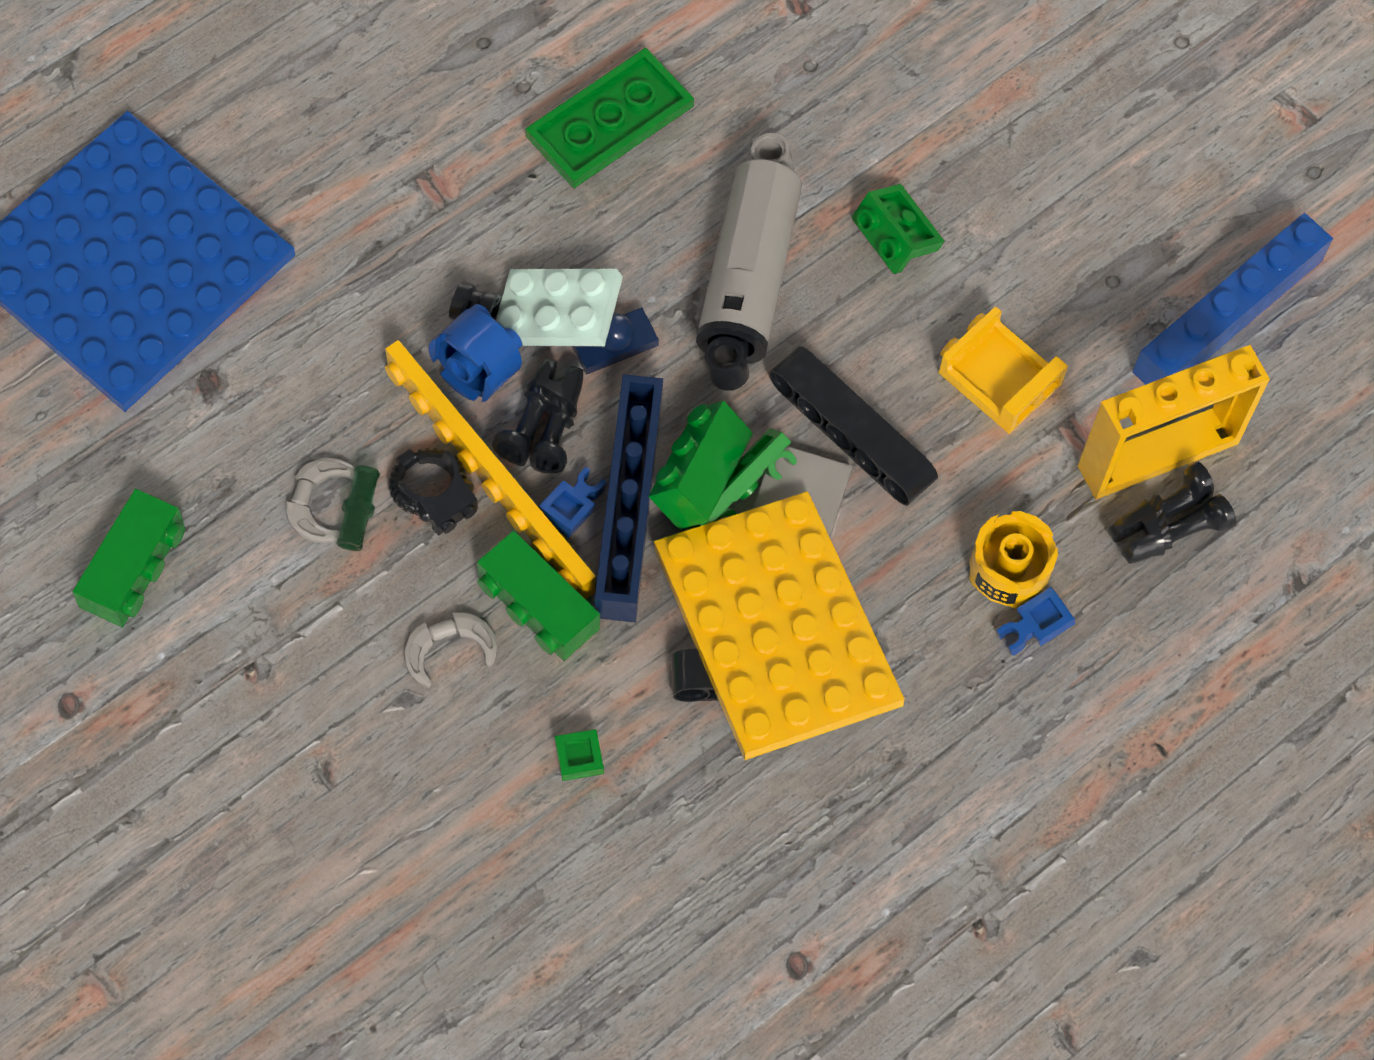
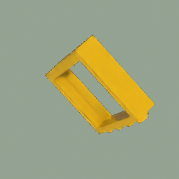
[1078,345,1270,500]

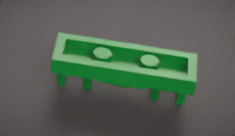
[695,428,797,527]

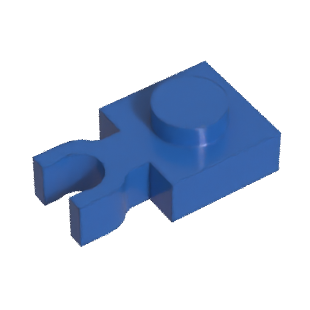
[539,467,607,538]
[996,587,1075,656]

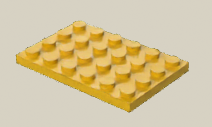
[654,491,905,760]

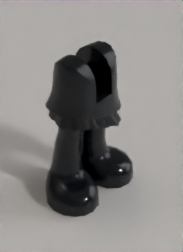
[492,358,583,474]
[1108,461,1236,564]

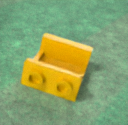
[939,306,1068,434]

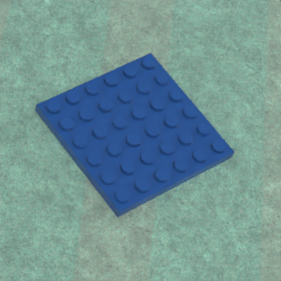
[0,111,296,412]

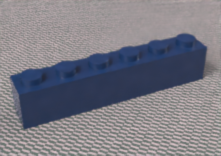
[595,374,663,623]

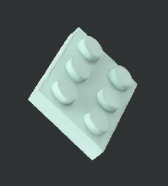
[496,269,623,346]

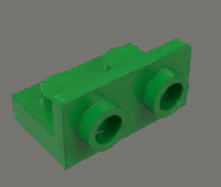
[852,184,945,274]

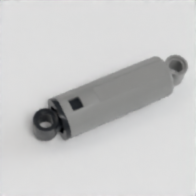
[696,133,802,391]

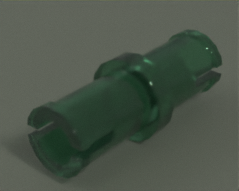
[336,465,380,551]

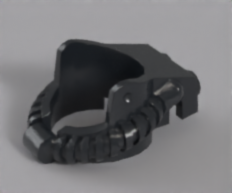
[388,448,478,536]

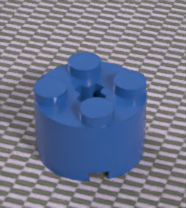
[429,304,523,402]

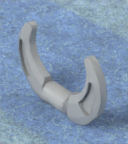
[286,458,361,543]
[404,612,497,688]

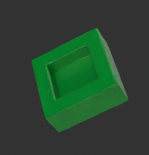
[554,729,604,781]

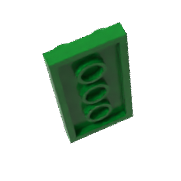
[525,47,694,189]

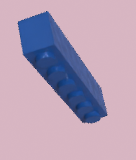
[1132,212,1333,385]

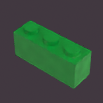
[648,400,753,529]
[72,488,185,628]
[477,530,600,661]

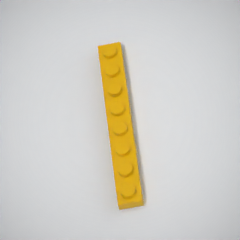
[385,340,596,600]

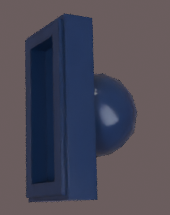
[572,307,659,375]

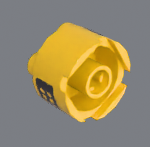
[969,511,1058,609]

